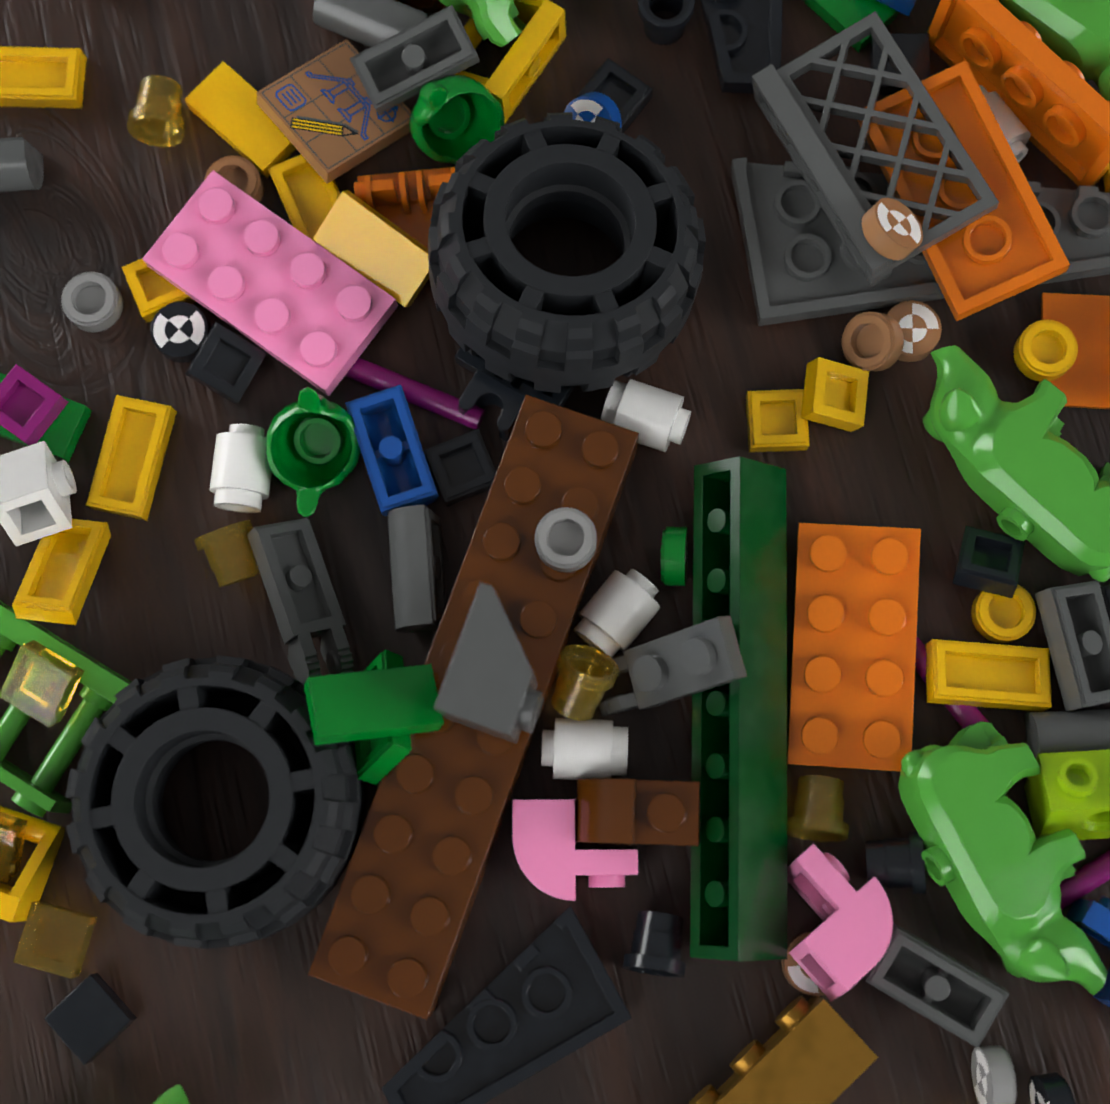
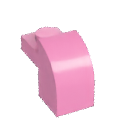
[512,799,638,901]
[787,844,893,1002]

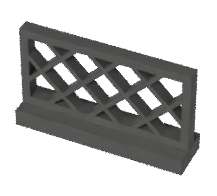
[752,11,999,287]

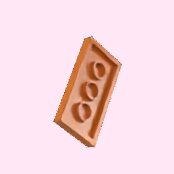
[927,0,1110,186]
[857,60,1070,322]
[787,523,921,772]

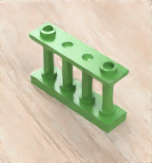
[0,600,132,817]

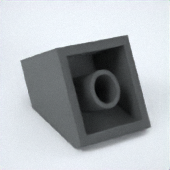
[434,582,544,744]

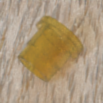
[127,75,186,147]
[194,520,260,588]
[551,644,619,721]
[787,775,849,842]

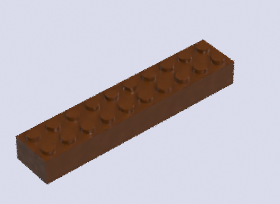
[308,395,639,1020]

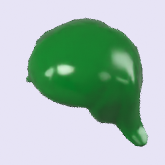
[409,75,505,165]
[266,387,361,517]

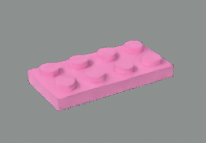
[142,170,398,396]

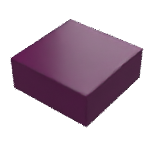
[0,364,69,446]

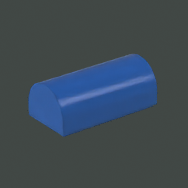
[345,384,439,517]

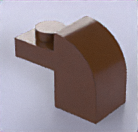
[575,778,700,846]

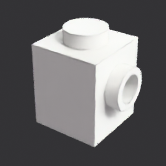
[0,441,77,547]

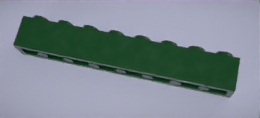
[690,456,788,961]

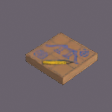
[257,39,411,184]

